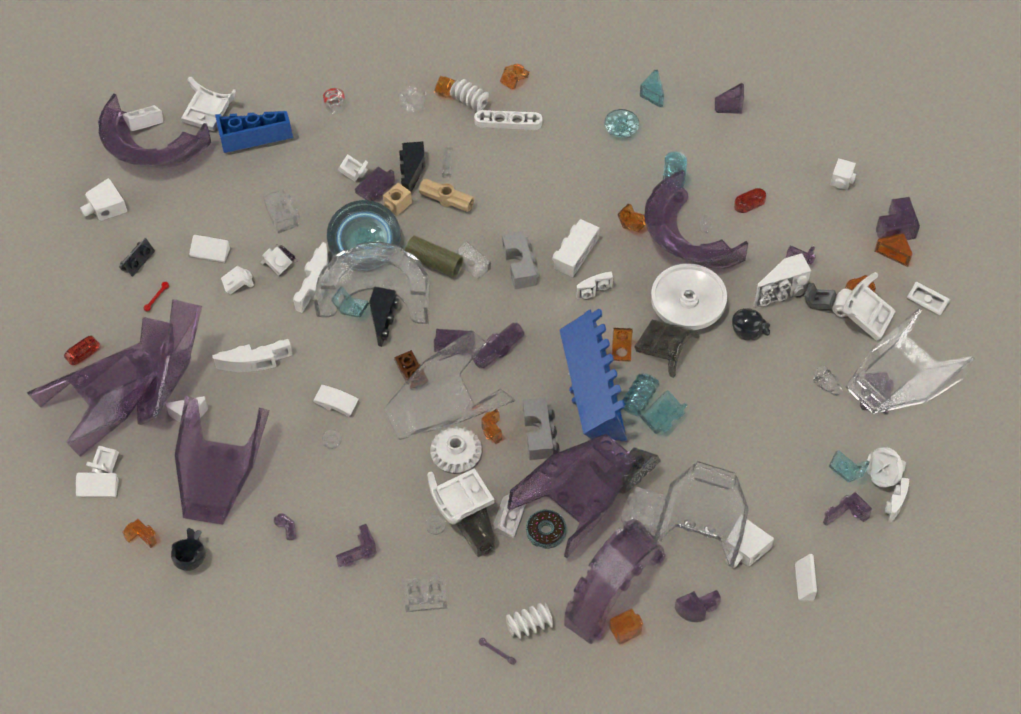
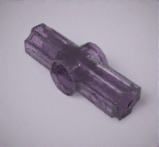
[472,322,524,368]

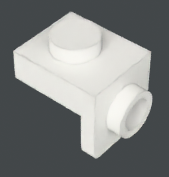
[337,154,368,182]
[260,247,292,276]
[221,266,254,295]
[86,446,119,473]

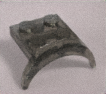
[634,319,700,378]
[590,447,661,494]

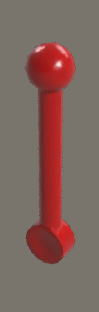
[143,282,169,311]

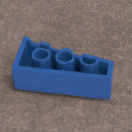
[215,111,293,153]

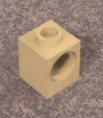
[383,183,412,216]

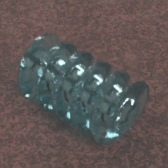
[662,151,687,191]
[622,373,660,416]

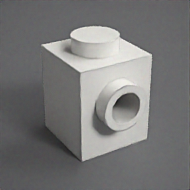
[830,158,856,190]

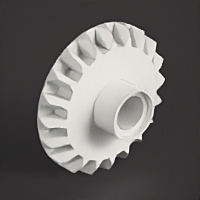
[430,426,482,473]

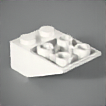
[754,253,811,307]

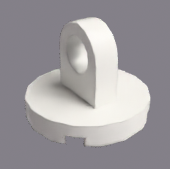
[866,447,906,488]

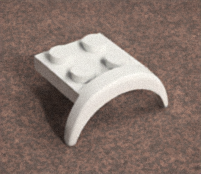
[181,77,236,131]
[843,272,896,341]
[427,468,494,524]

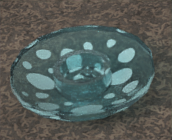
[604,109,639,137]

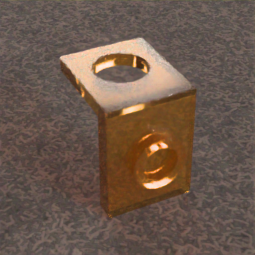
[612,328,633,362]

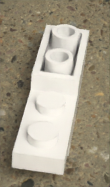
[293,242,329,313]
[212,339,293,372]

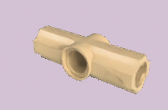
[419,179,474,212]

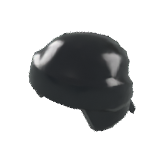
[732,308,770,340]
[171,528,206,571]

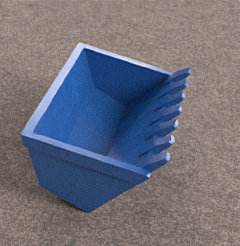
[559,309,628,442]

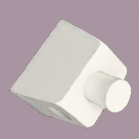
[80,178,127,221]
[726,516,774,568]

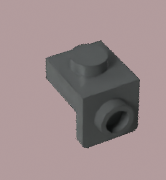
[804,283,837,309]

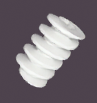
[450,79,489,111]
[506,603,553,639]

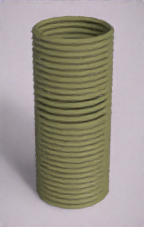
[404,235,463,277]

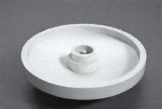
[651,264,727,330]

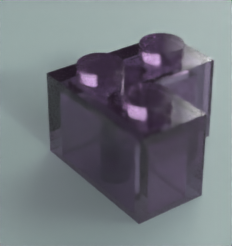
[876,197,920,244]

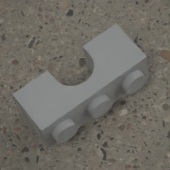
[502,231,539,289]
[523,397,557,460]

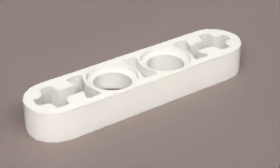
[474,110,542,130]

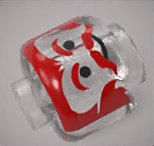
[322,88,347,114]

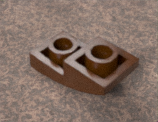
[394,350,428,389]

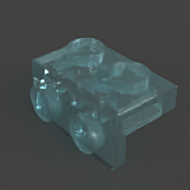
[640,390,688,434]

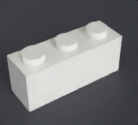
[552,219,600,277]

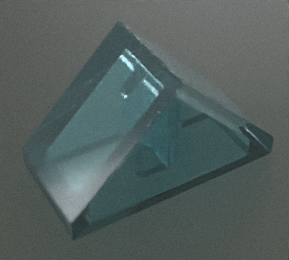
[640,70,664,107]

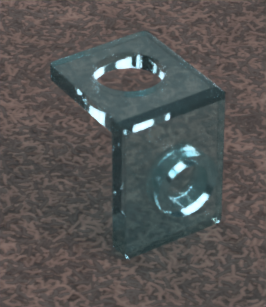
[331,286,369,318]
[829,450,870,482]

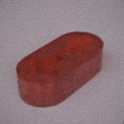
[734,188,766,213]
[64,336,100,365]

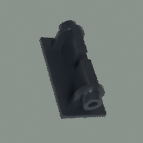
[119,238,155,277]

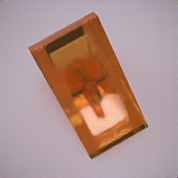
[874,233,913,267]

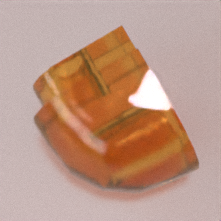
[434,76,456,98]

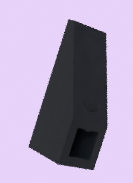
[399,141,425,192]
[369,286,399,347]

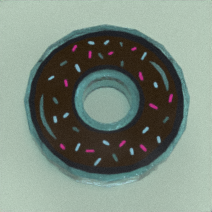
[526,509,566,549]

